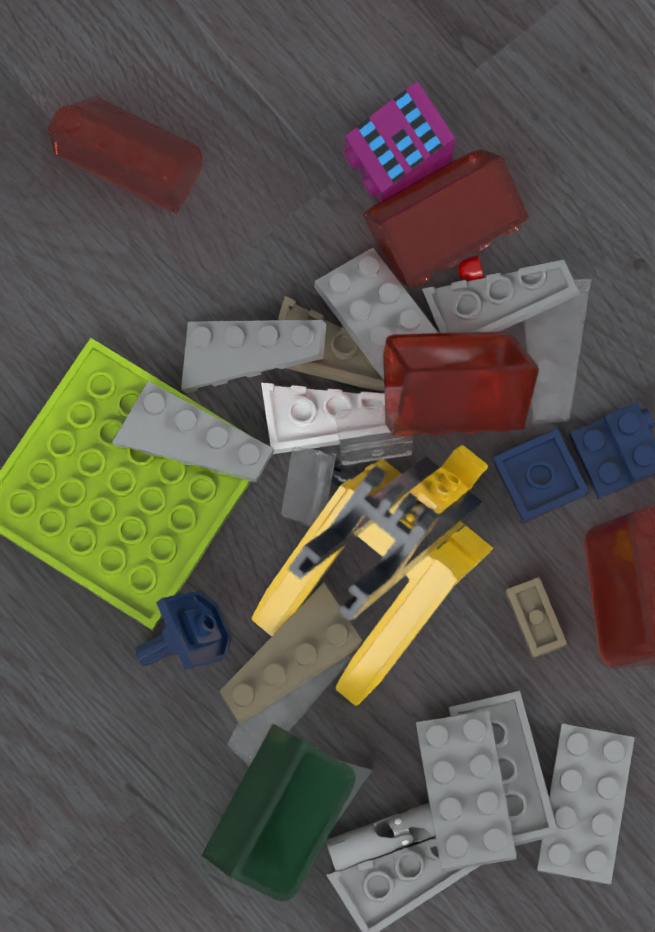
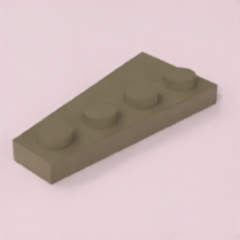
[278,296,406,395]
[219,583,364,725]

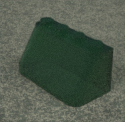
[201,723,356,901]

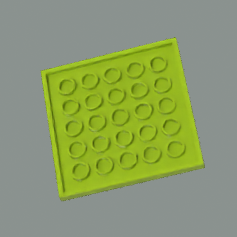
[0,338,252,631]

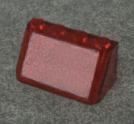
[47,97,203,214]
[363,150,530,287]
[383,332,540,437]
[584,507,655,668]

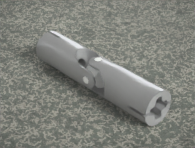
[325,803,435,871]

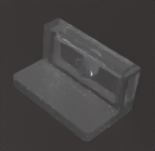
[335,402,413,465]
[281,446,336,527]

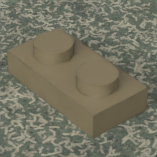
[505,577,567,659]

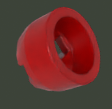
[458,255,484,282]

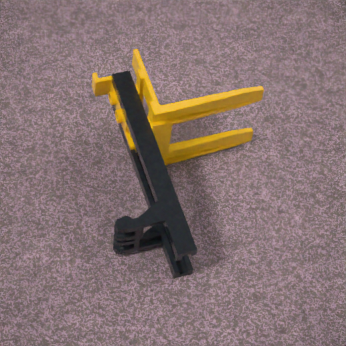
[252,445,493,706]

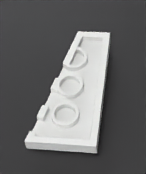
[261,383,413,454]

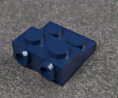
[569,402,655,499]

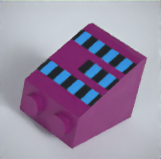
[342,81,455,204]

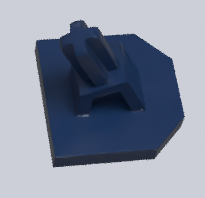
[136,591,231,670]

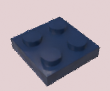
[492,428,589,524]

